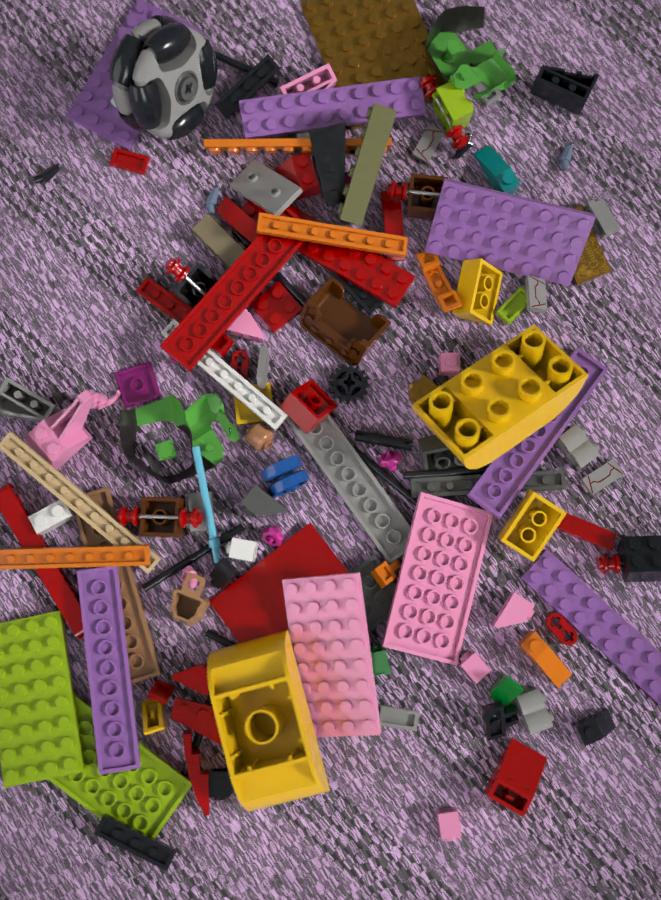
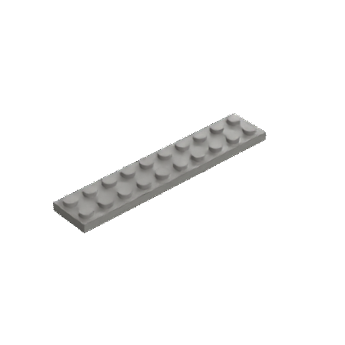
[279,406,410,564]

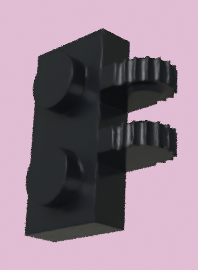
[482,701,519,741]

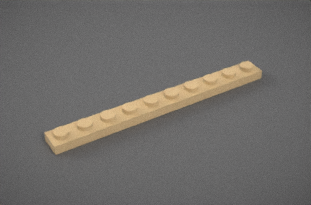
[0,431,162,574]

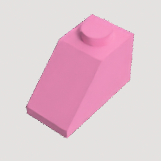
[227,309,264,343]
[492,592,535,628]

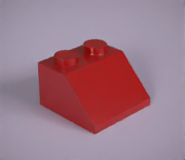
[274,152,320,201]
[280,379,338,434]

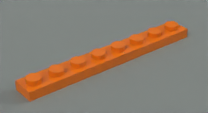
[256,212,408,257]
[0,544,151,570]

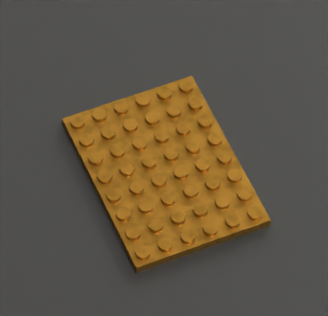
[300,0,447,131]

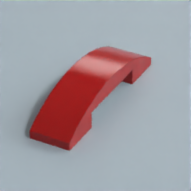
[381,191,405,262]
[215,196,259,243]

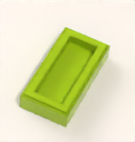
[495,286,527,325]

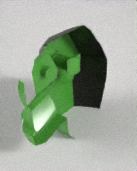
[425,6,516,100]
[119,390,239,484]

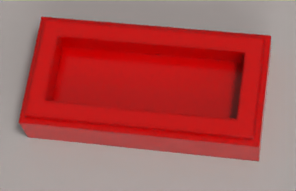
[109,147,150,175]

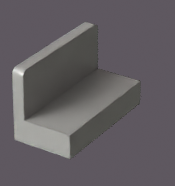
[583,199,620,240]

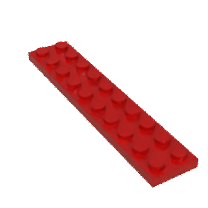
[241,200,416,309]
[160,207,305,372]

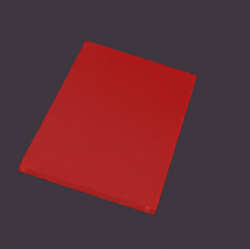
[210,523,349,643]

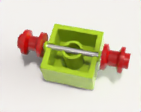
[419,74,474,149]

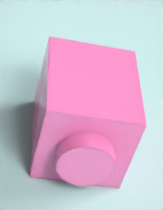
[438,352,460,376]
[458,651,491,684]
[436,807,462,841]

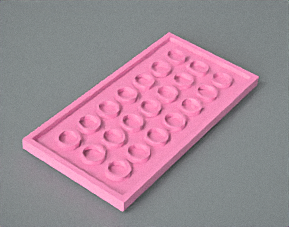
[381,492,493,666]
[282,572,382,737]

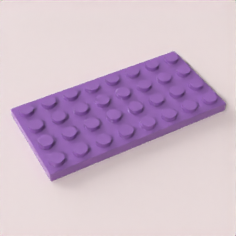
[66,0,201,151]
[425,178,596,286]

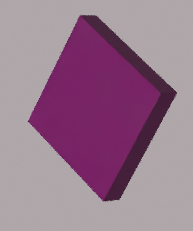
[114,361,162,409]

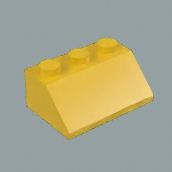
[452,258,503,325]
[497,489,567,562]

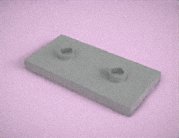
[229,159,303,215]

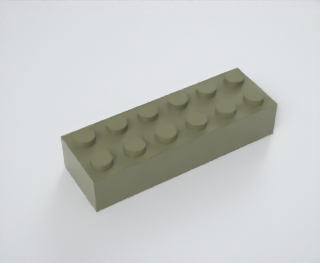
[337,103,397,226]

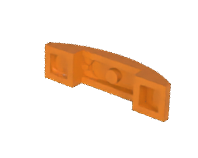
[416,251,462,313]

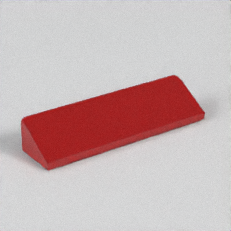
[557,513,617,551]

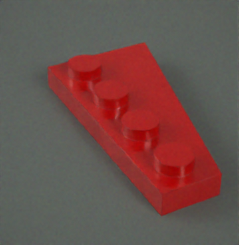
[170,697,222,745]

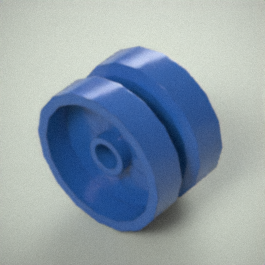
[260,455,310,498]

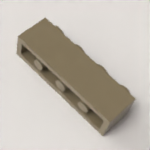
[192,214,246,269]

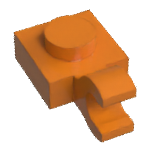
[370,560,401,588]

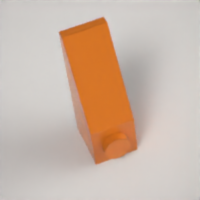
[517,630,572,688]

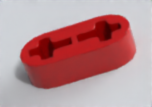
[231,350,249,381]
[545,613,578,646]

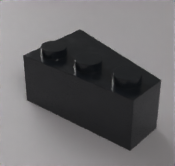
[530,65,599,115]

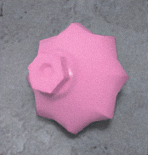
[180,566,202,589]

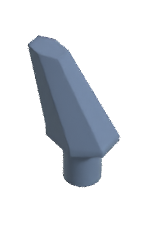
[557,144,573,171]
[203,187,219,215]

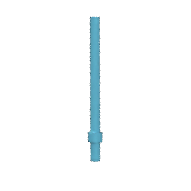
[192,446,221,563]

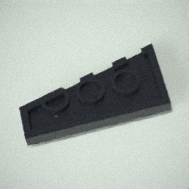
[309,122,346,207]

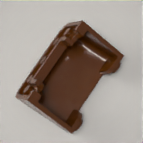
[299,277,391,366]

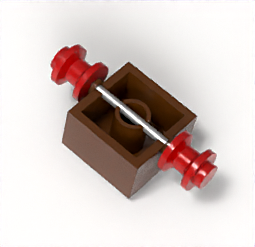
[387,173,448,220]
[117,497,203,539]

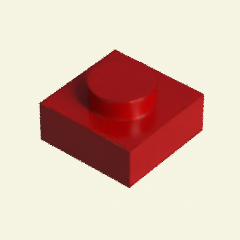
[147,679,175,705]

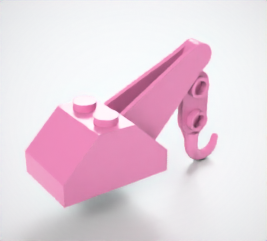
[25,390,121,470]

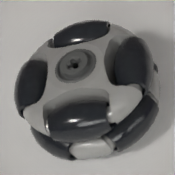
[110,15,218,141]

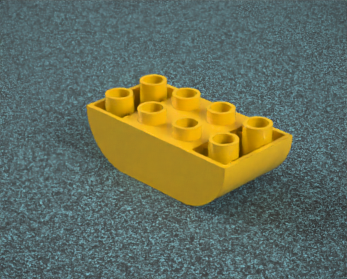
[412,324,588,469]
[207,630,330,812]

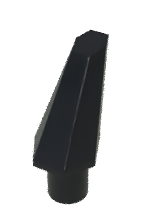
[452,133,473,159]
[33,163,60,184]

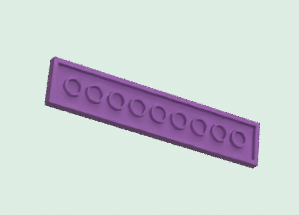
[238,76,426,139]
[467,347,608,519]
[521,549,661,706]
[77,566,141,775]

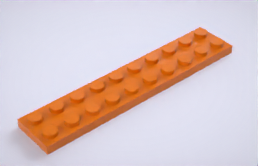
[203,138,392,155]

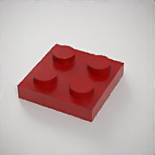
[250,281,303,334]

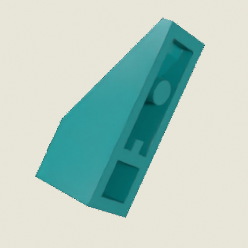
[474,145,520,194]

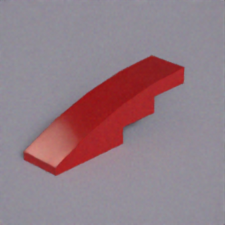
[183,729,210,816]

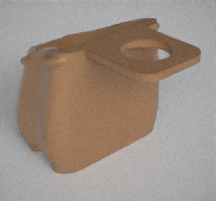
[170,573,210,626]

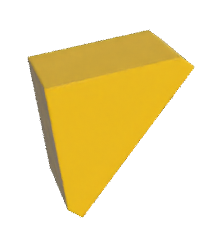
[142,699,169,735]

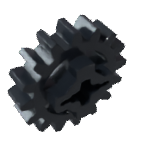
[329,363,370,405]

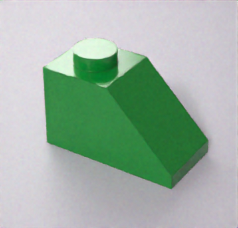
[488,673,524,706]

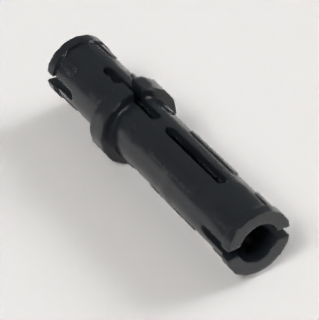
[354,429,413,452]

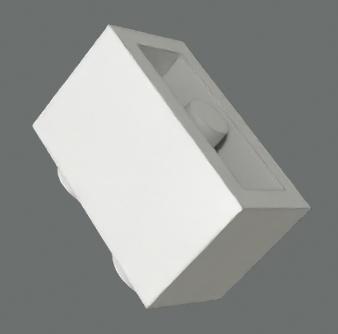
[28,500,76,535]
[226,538,259,562]

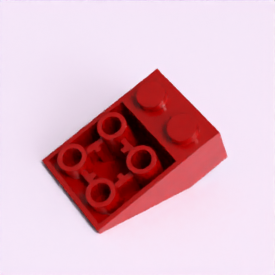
[483,738,547,817]

